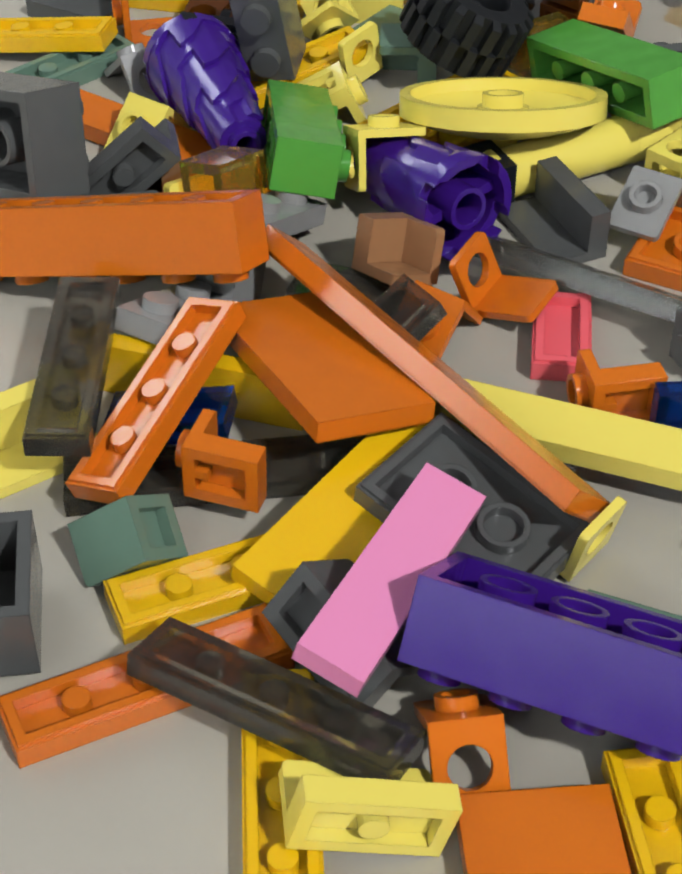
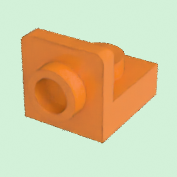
[577,0,642,37]
[566,349,668,424]
[175,408,267,513]

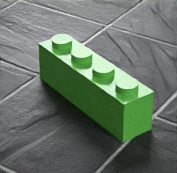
[526,18,682,130]
[261,79,351,199]

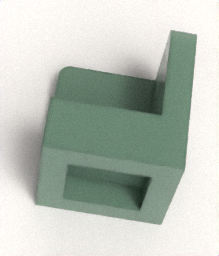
[379,23,437,83]
[67,493,189,587]

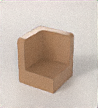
[351,212,445,287]

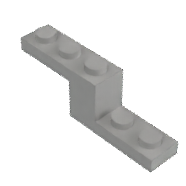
[114,191,327,345]

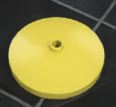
[399,77,608,148]

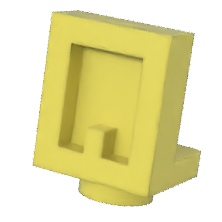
[297,61,369,124]

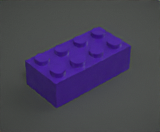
[397,551,682,762]

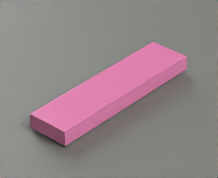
[291,463,487,698]

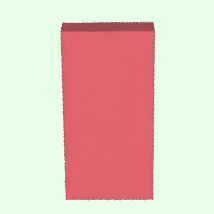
[530,292,592,382]

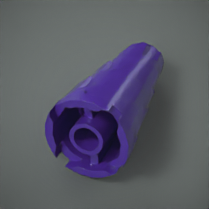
[142,12,266,162]
[354,136,512,261]

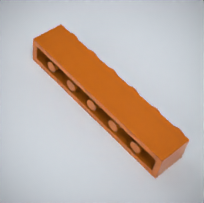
[0,189,270,285]

